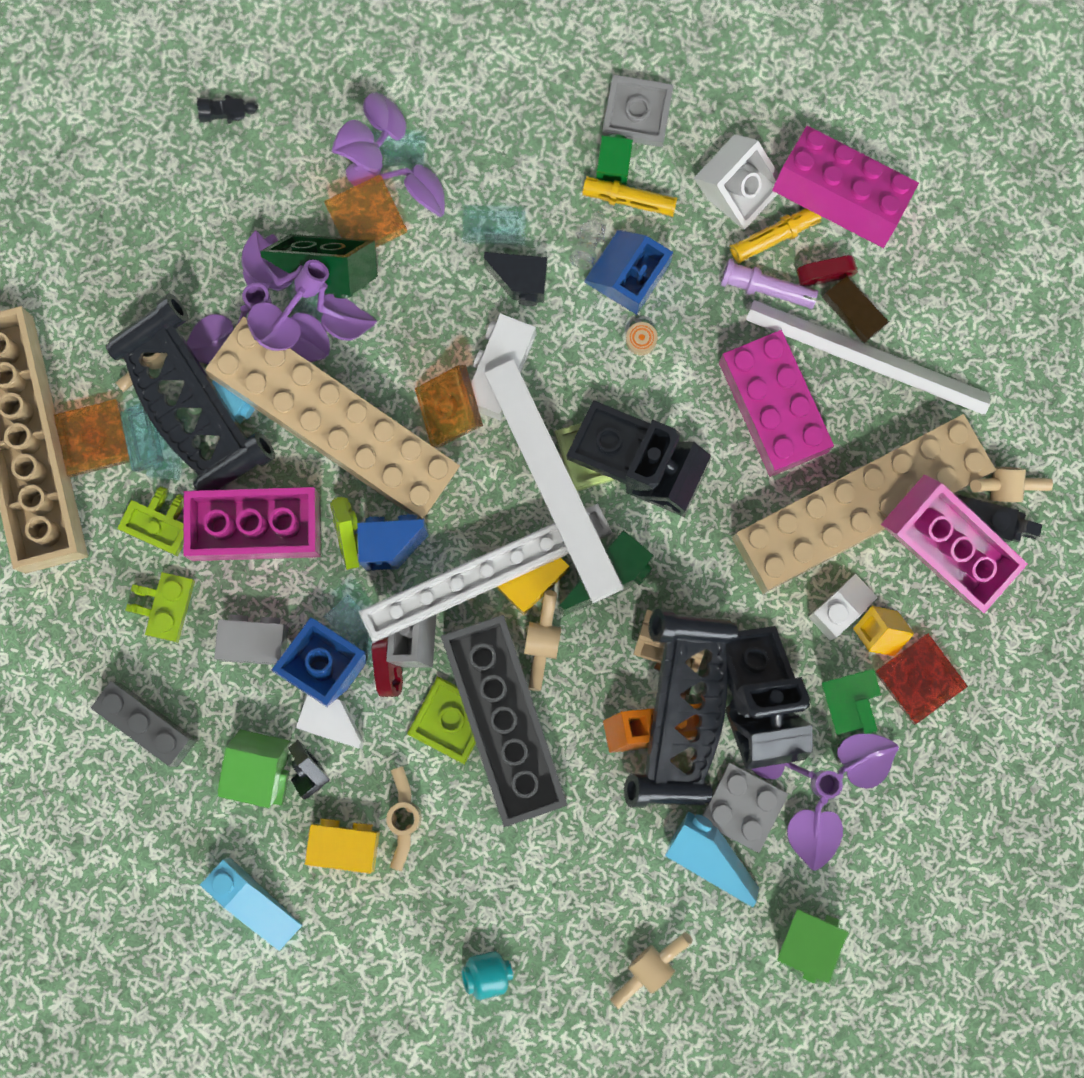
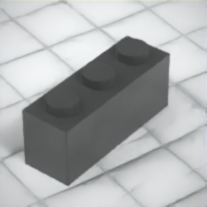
[90,681,198,767]

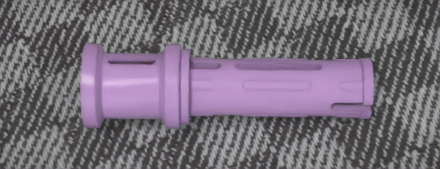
[720,258,818,310]

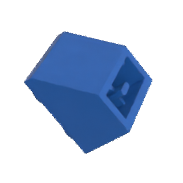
[584,230,673,315]
[357,514,428,571]

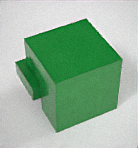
[822,669,882,735]

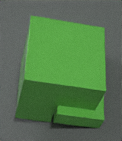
[217,729,291,809]
[777,909,850,984]

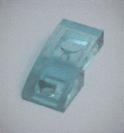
[324,595,373,666]

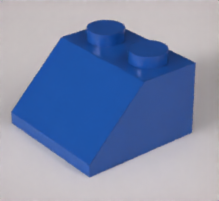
[271,617,366,707]

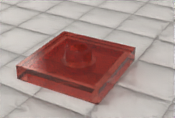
[875,633,968,725]

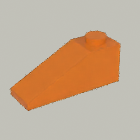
[603,703,702,753]

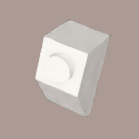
[808,573,878,640]
[296,695,364,749]

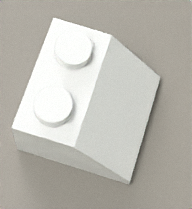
[694,134,779,230]

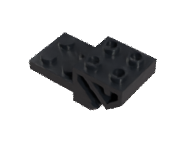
[566,400,711,517]
[725,626,813,770]

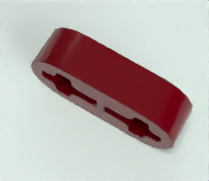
[796,255,858,287]
[371,636,403,697]

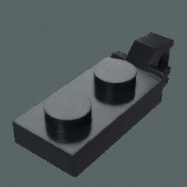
[955,494,1043,543]

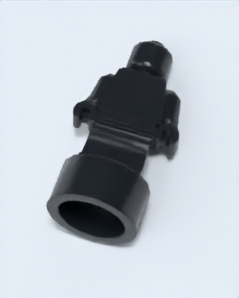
[197,95,258,124]

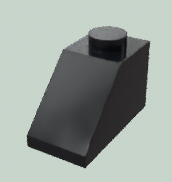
[484,252,548,306]

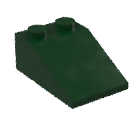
[260,234,378,299]
[559,530,654,616]

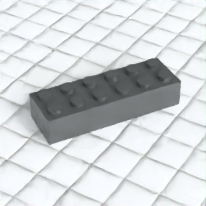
[441,615,568,827]

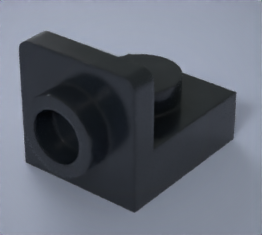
[288,740,330,800]

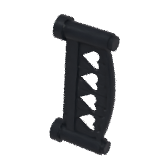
[106,293,275,491]
[624,609,738,808]

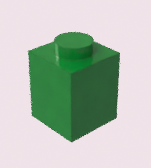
[596,134,633,186]

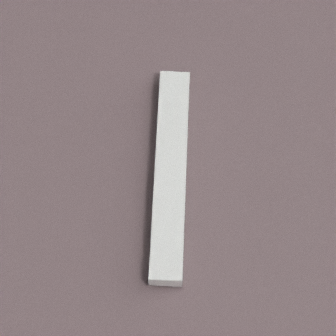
[746,300,990,414]
[484,359,623,603]
[359,503,612,643]

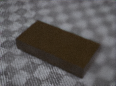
[822,276,889,344]

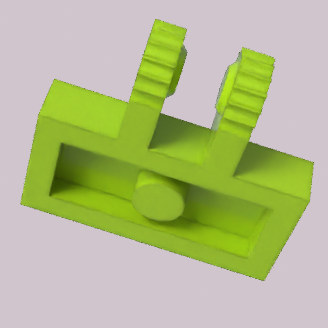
[117,486,184,557]
[330,496,359,570]
[125,572,195,643]

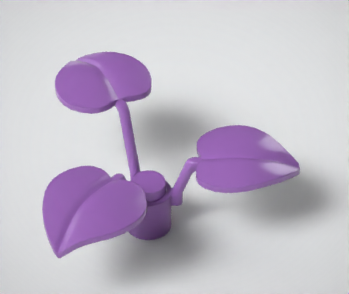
[332,92,445,217]
[241,231,377,351]
[186,234,330,364]
[751,734,899,870]

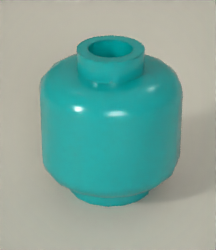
[461,951,513,1000]

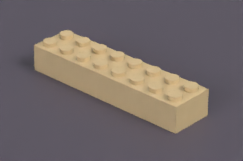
[0,306,88,574]
[205,316,460,519]
[732,414,996,594]

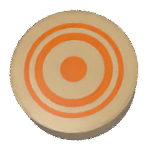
[626,322,658,355]

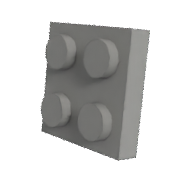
[602,74,674,148]
[702,763,788,853]

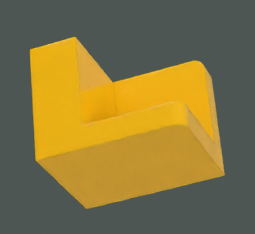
[853,606,914,656]

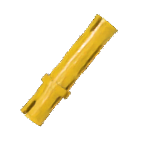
[582,176,677,217]
[730,208,821,264]

